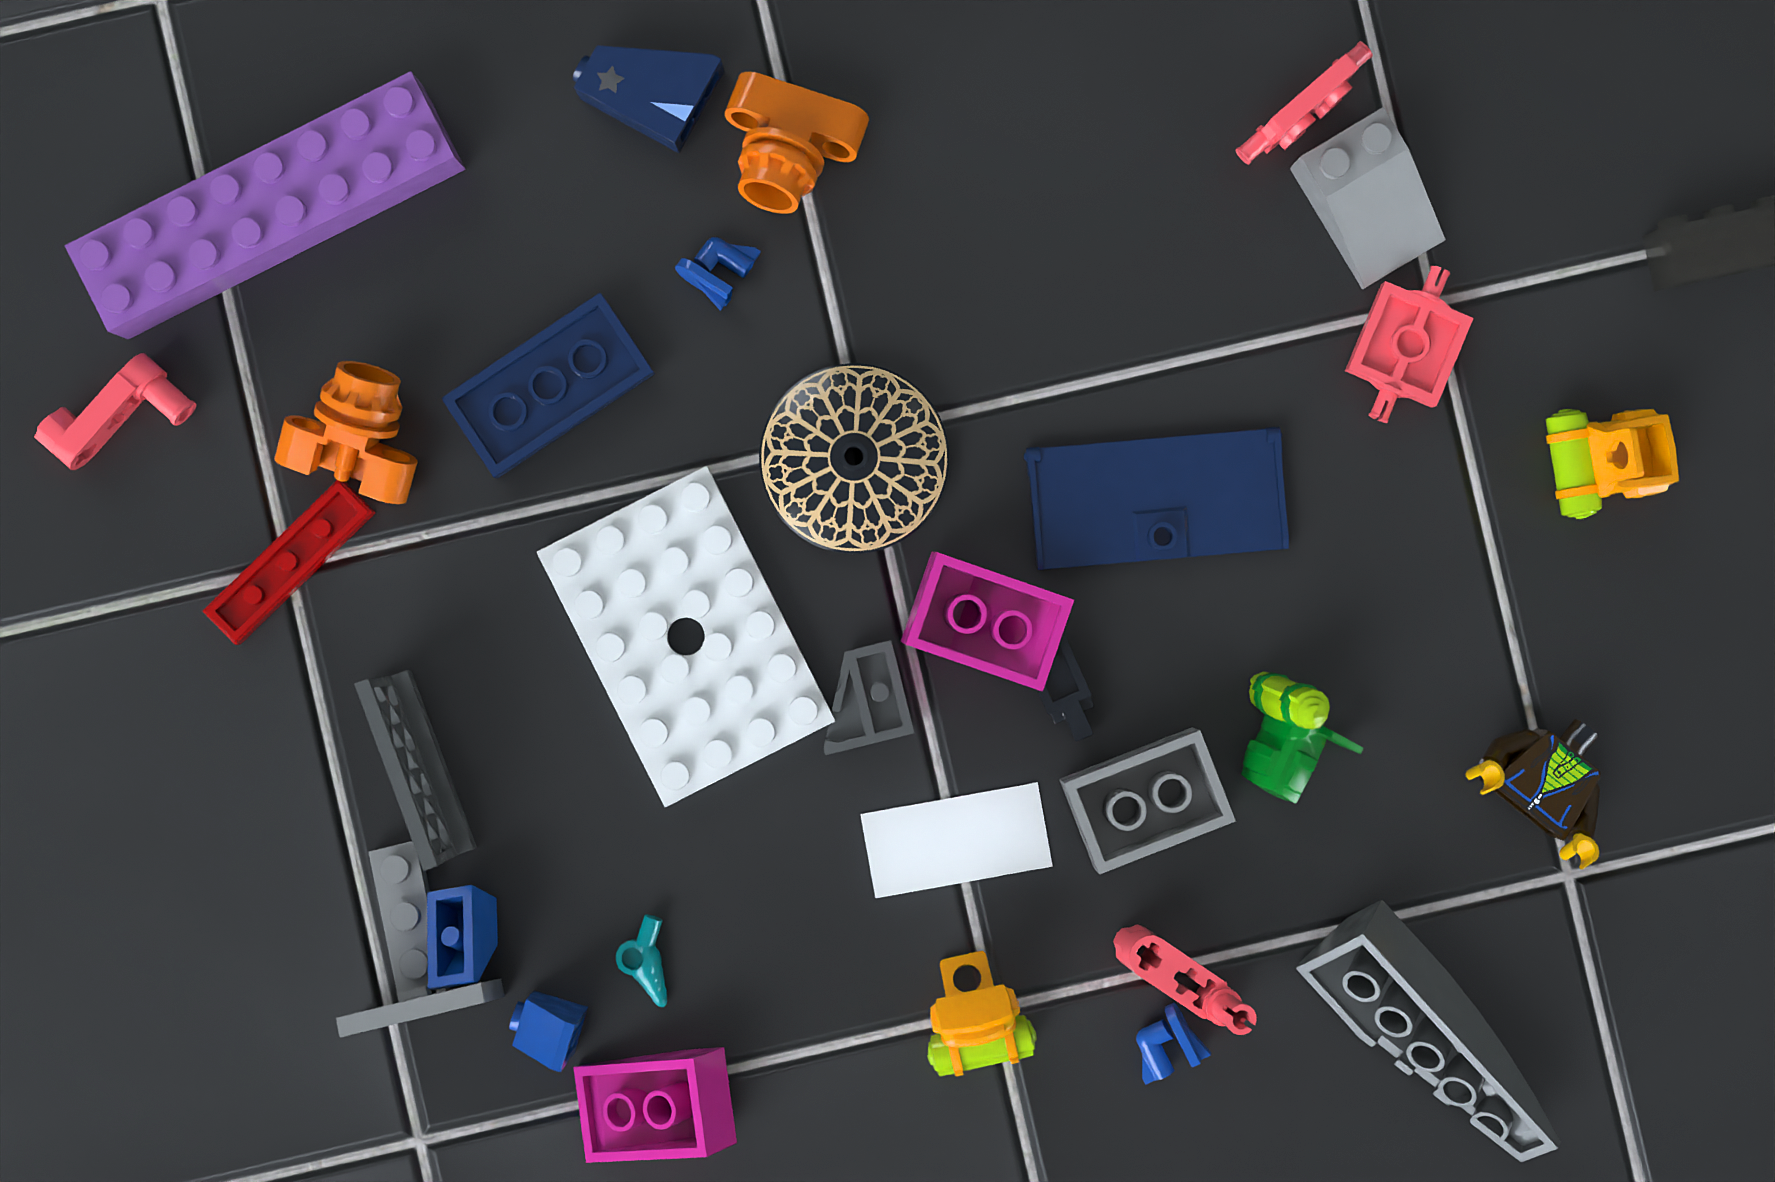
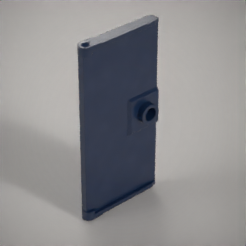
[1024,427,1289,570]

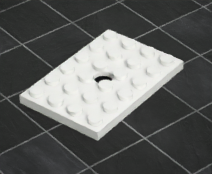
[536,466,835,807]

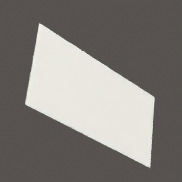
[860,782,1053,898]

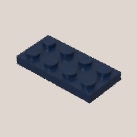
[441,292,655,479]

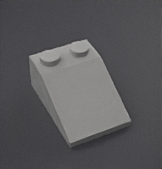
[1290,107,1446,290]

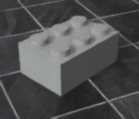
[1059,727,1235,874]

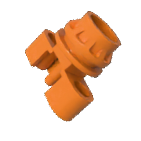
[725,71,869,214]
[274,361,418,504]

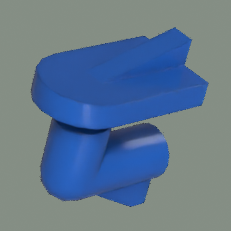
[675,237,761,311]
[1136,1003,1211,1085]

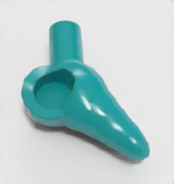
[616,914,667,1007]

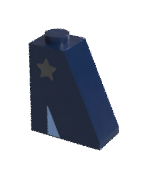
[573,45,725,153]

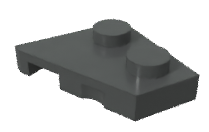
[823,640,914,755]

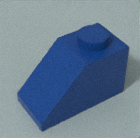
[427,885,498,990]
[509,991,588,1072]

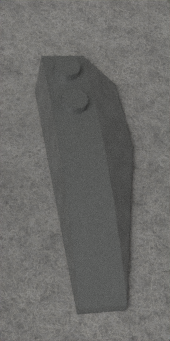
[1296,900,1561,1162]

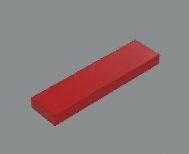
[203,480,376,645]

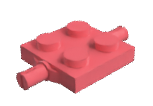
[1235,41,1373,165]
[1345,266,1474,423]

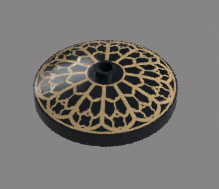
[759,363,949,554]

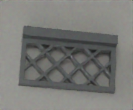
[354,670,477,871]

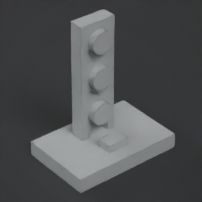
[336,841,505,1037]

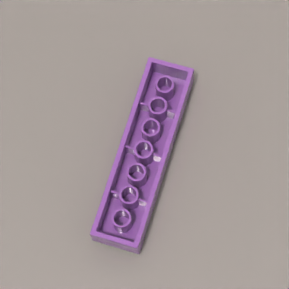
[64,71,466,339]

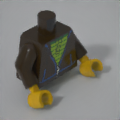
[1465,719,1601,870]

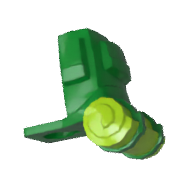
[1241,671,1364,804]

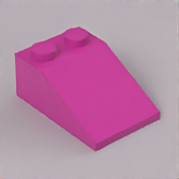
[901,552,1074,692]
[573,1047,737,1163]

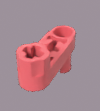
[34,353,197,470]
[1113,924,1257,1035]

